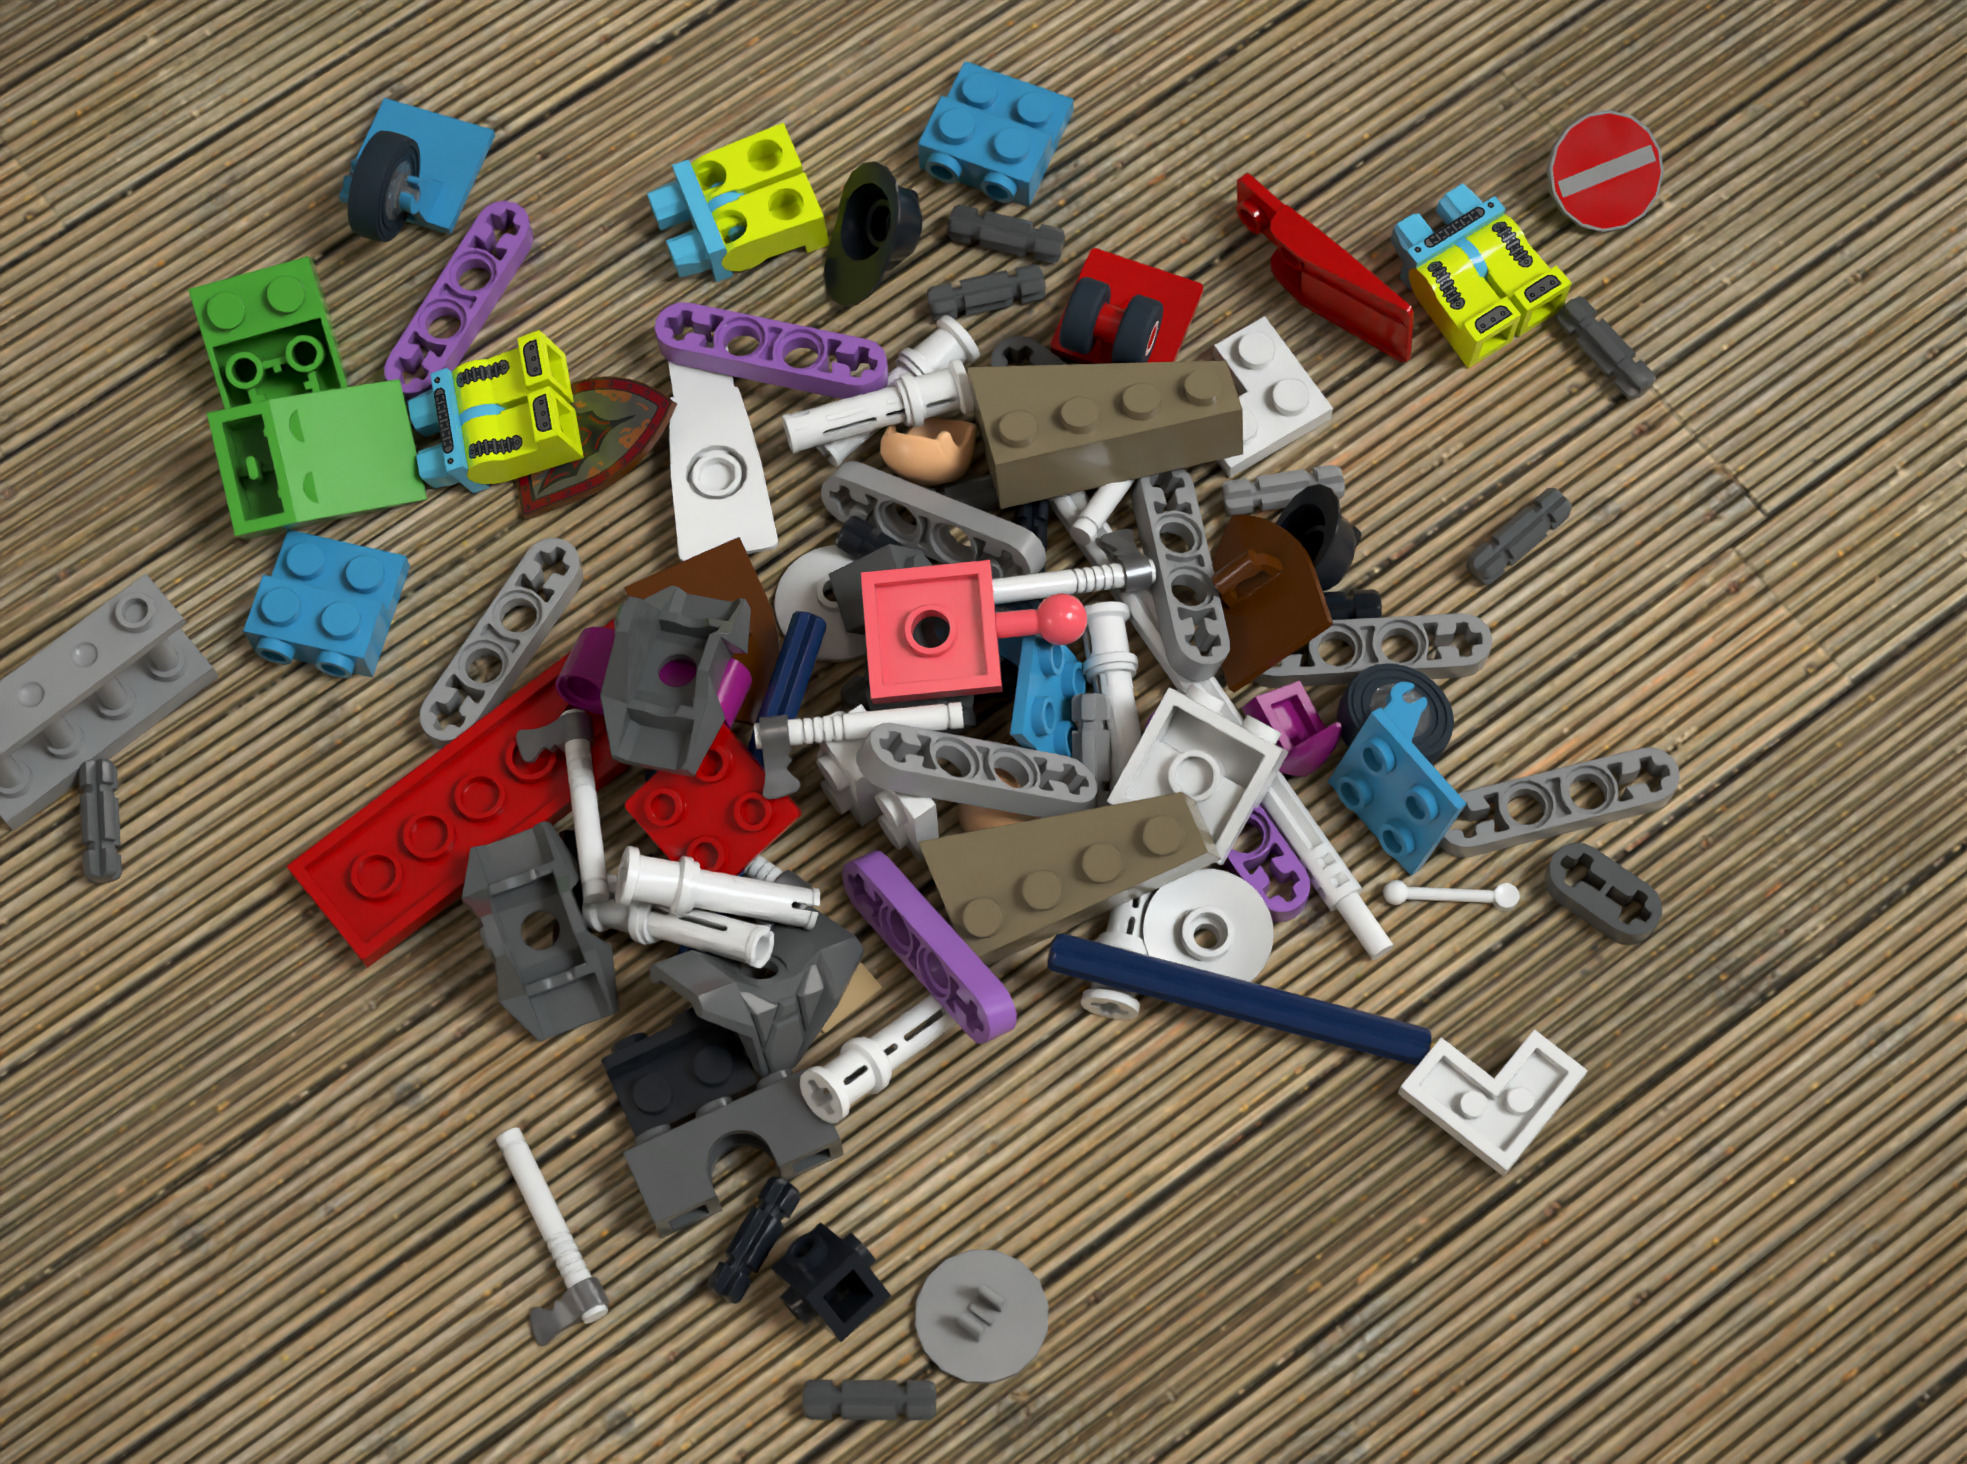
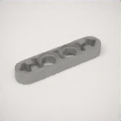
[821,461,1047,579]
[1131,468,1230,682]
[420,538,583,750]
[1253,613,1492,688]
[856,723,1097,818]
[1438,747,1680,858]

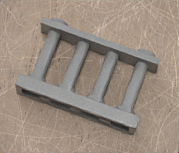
[0,573,219,831]

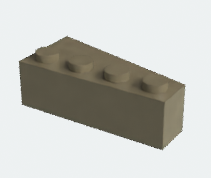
[968,360,1243,509]
[918,792,1221,966]

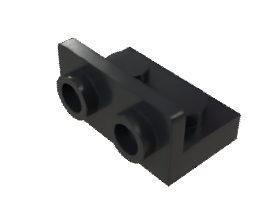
[601,1007,758,1137]

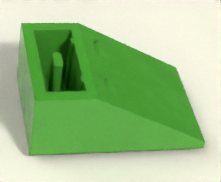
[188,256,349,409]
[207,379,428,540]

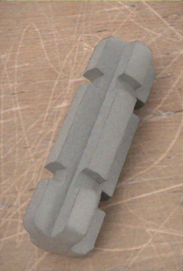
[1222,465,1345,515]
[1071,693,1111,810]

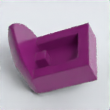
[1242,680,1342,777]

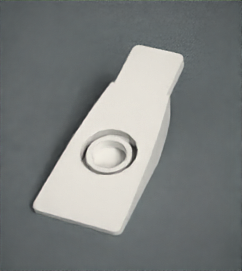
[668,337,779,562]

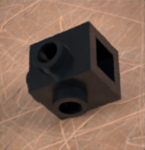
[771,1222,891,1342]

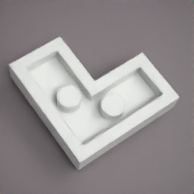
[1213,316,1333,479]
[1398,1029,1588,1177]

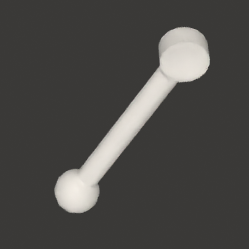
[1383,880,1520,912]

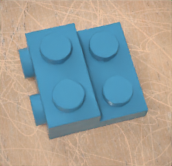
[918,61,1074,207]
[243,529,410,678]

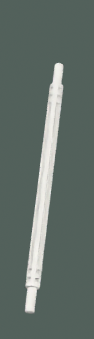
[1048,490,1394,960]

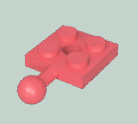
[861,560,1087,705]

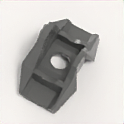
[600,585,751,777]
[462,821,619,1042]
[650,906,864,1078]

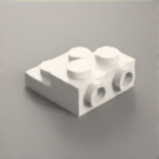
[1107,684,1288,865]
[816,704,939,862]

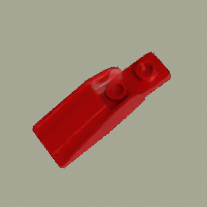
[1236,173,1414,363]

